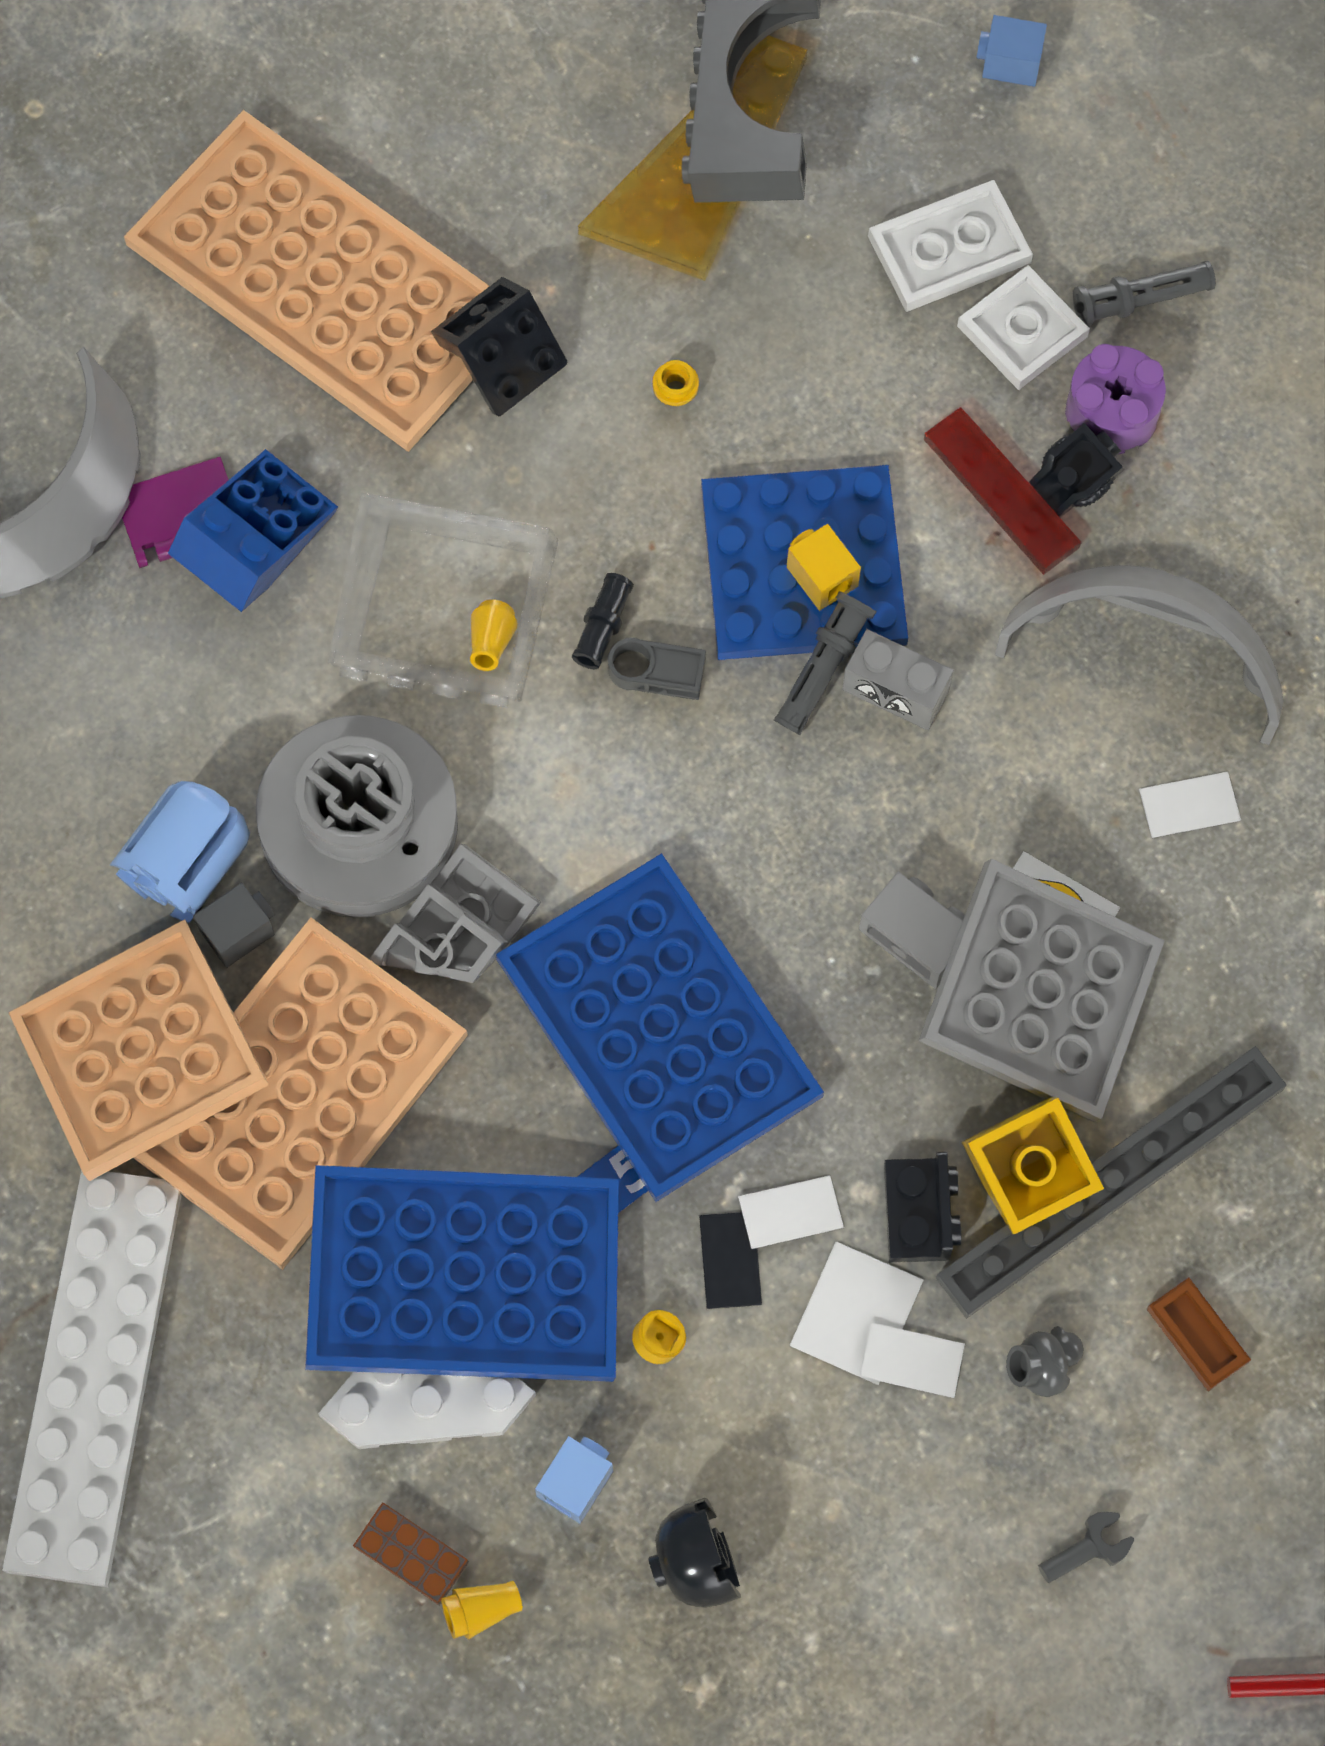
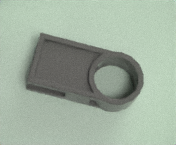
[608,638,706,700]

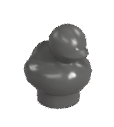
[1006,1326,1084,1397]

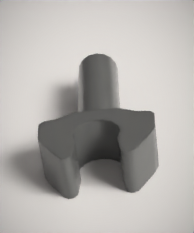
[1038,1512,1134,1583]

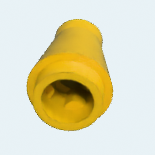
[470,599,518,671]
[441,1581,523,1640]

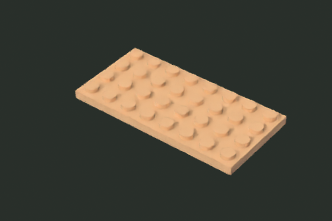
[124,110,489,452]

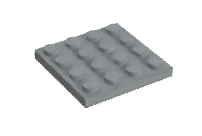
[918,859,1165,1122]

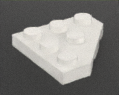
[318,1372,536,1449]

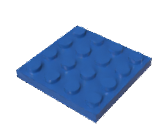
[701,465,908,660]

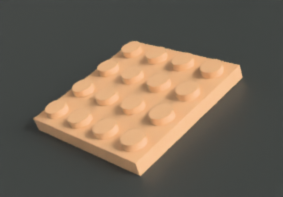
[9,919,269,1181]

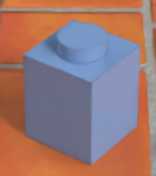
[976,15,1047,87]

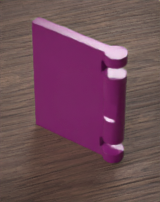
[122,456,229,569]

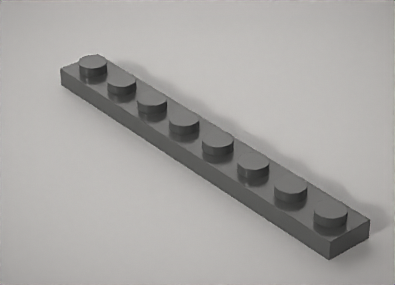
[936,1046,1287,1319]

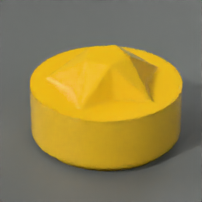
[632,1310,686,1364]

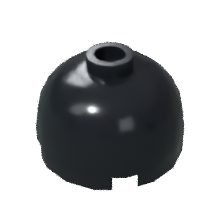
[648,1498,741,1608]

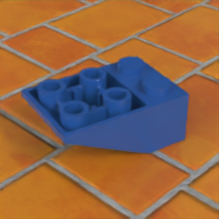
[168,449,338,612]

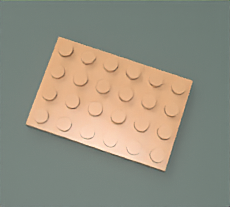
[134,918,468,1270]

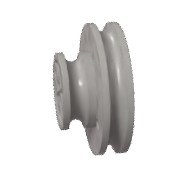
[256,715,458,917]

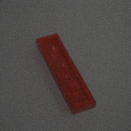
[924,407,1081,575]

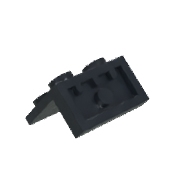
[431,277,567,417]

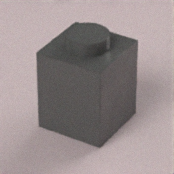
[193,882,275,968]

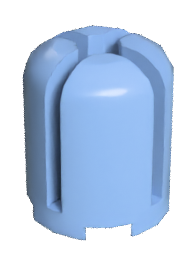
[110,781,250,923]

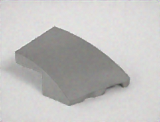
[369,844,541,983]

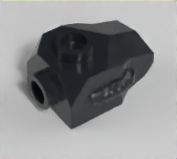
[1029,423,1124,518]

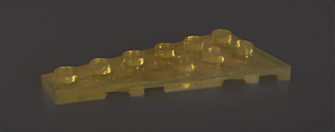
[578,35,808,281]

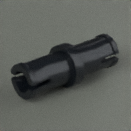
[572,573,634,670]

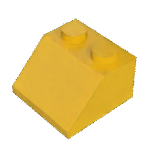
[961,1097,1104,1234]

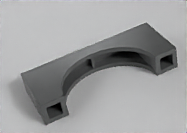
[682,0,821,203]

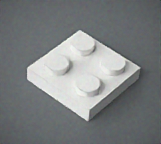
[957,265,1090,390]

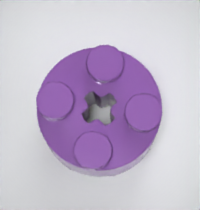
[1065,344,1166,455]

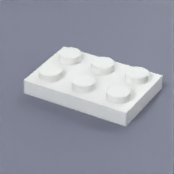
[868,180,1033,312]

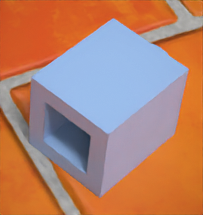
[535,1436,613,1524]

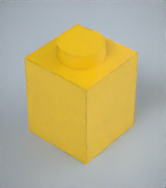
[787,524,861,611]

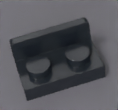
[884,1152,961,1263]

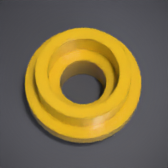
[652,360,699,406]

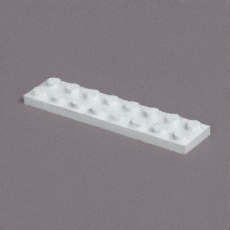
[2,1170,182,1588]

